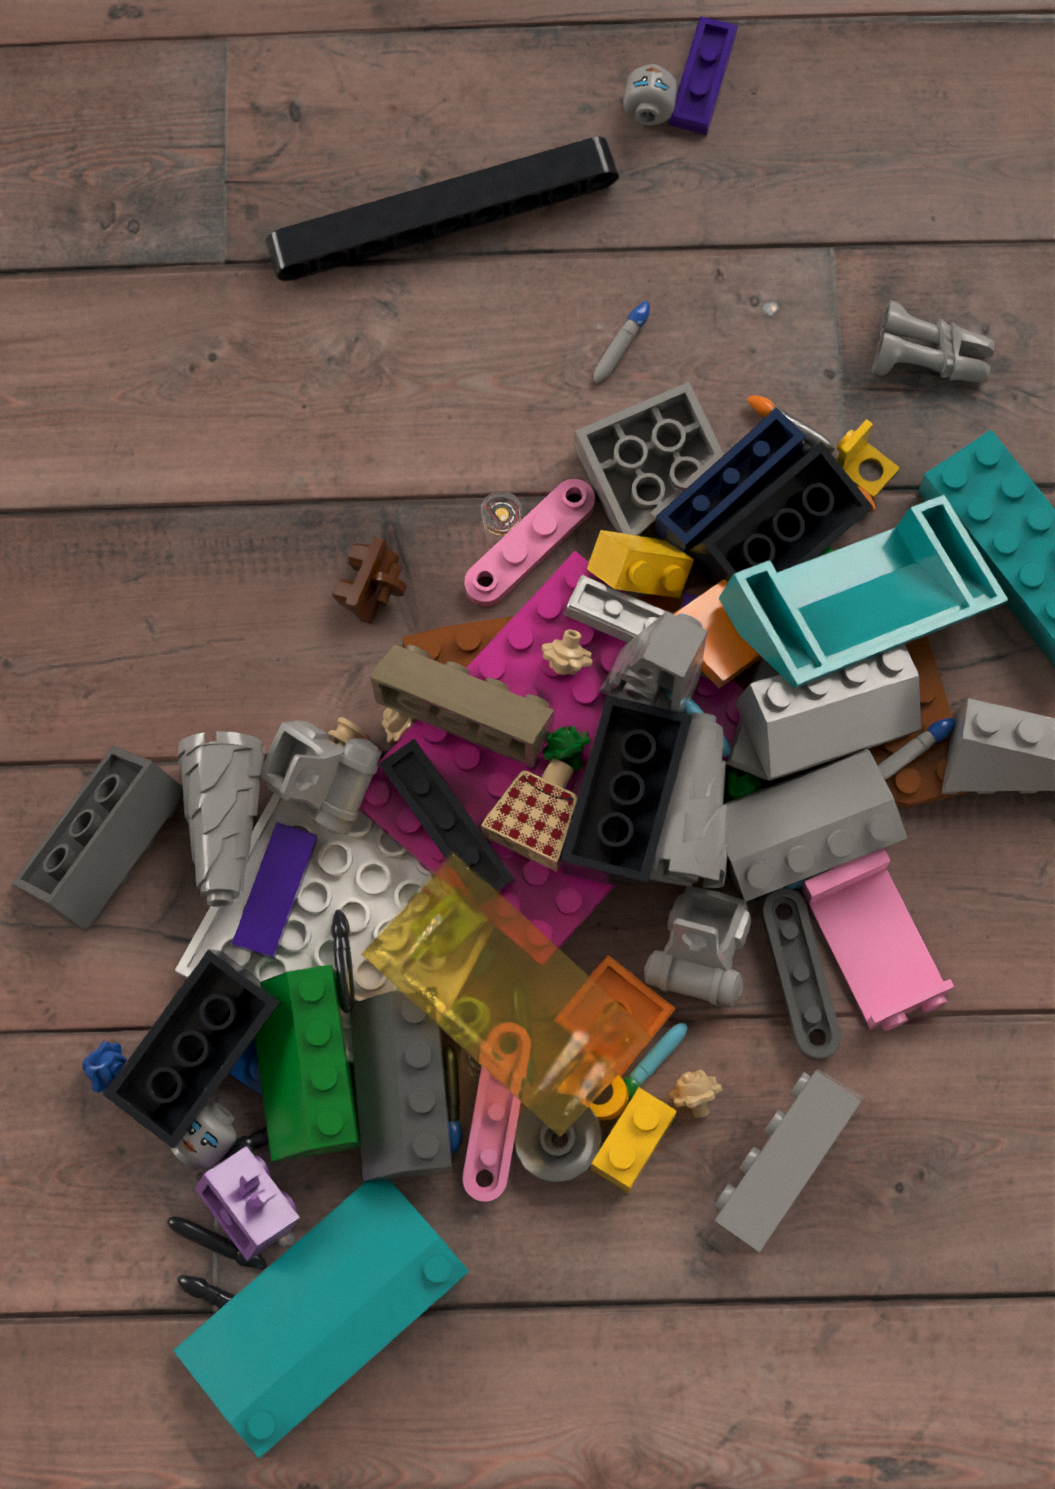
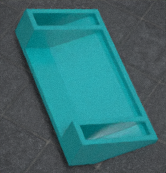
[718,495,1008,688]
[173,1179,469,1458]

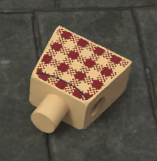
[481,759,578,872]

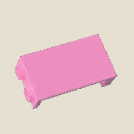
[801,848,954,1032]

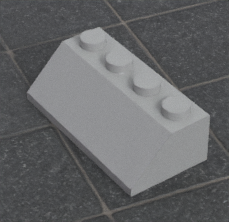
[735,644,921,781]
[724,749,908,902]

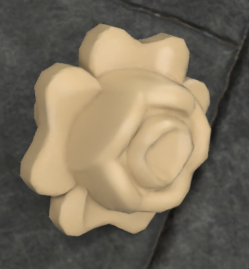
[541,629,593,676]
[382,708,417,744]
[669,1070,722,1118]

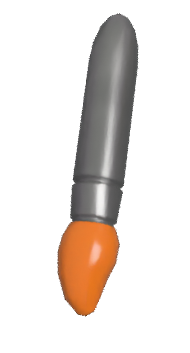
[747,395,834,453]

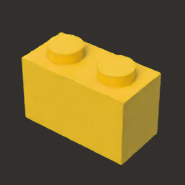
[587,530,694,598]
[591,1088,677,1194]

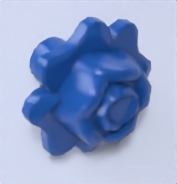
[83,1041,127,1093]

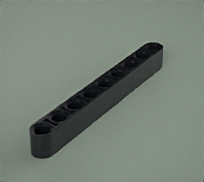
[265,137,619,281]

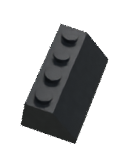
[685,442,873,586]
[560,695,692,885]
[103,949,281,1149]

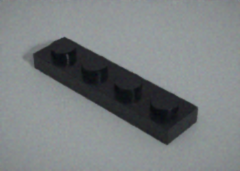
[379,739,516,907]

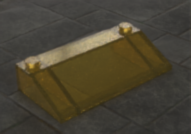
[361,851,652,1137]

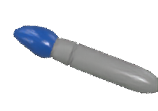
[593,301,650,383]
[877,718,955,780]

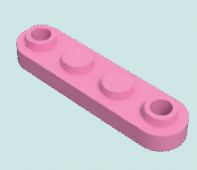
[464,479,595,607]
[462,1023,530,1202]

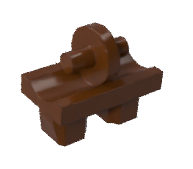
[332,537,407,624]

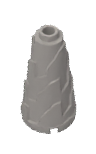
[649,713,727,888]
[177,731,265,907]

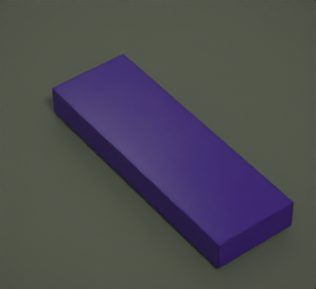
[669,16,738,135]
[232,822,318,960]

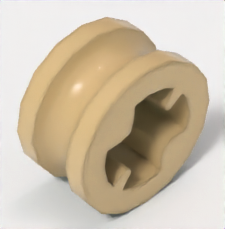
[328,717,370,747]

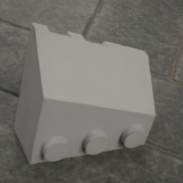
[573,382,724,536]

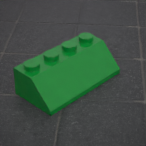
[255,964,361,1162]

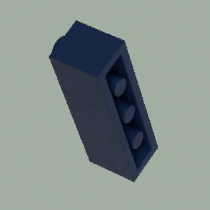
[654,408,806,554]

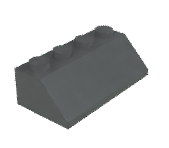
[12,746,183,931]
[350,987,453,1182]

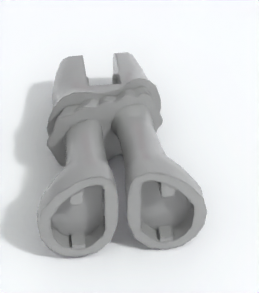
[872,300,996,382]

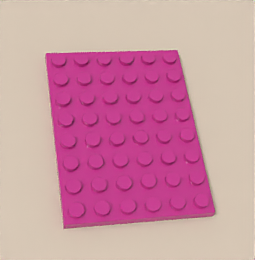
[359,551,744,968]

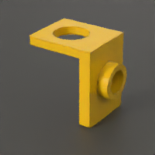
[836,419,899,499]

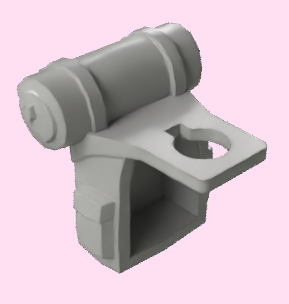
[260,720,382,834]
[644,886,751,1007]

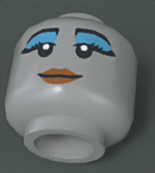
[623,64,677,126]
[171,1102,237,1170]

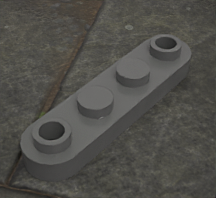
[762,888,841,1061]

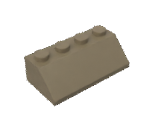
[370,644,554,768]

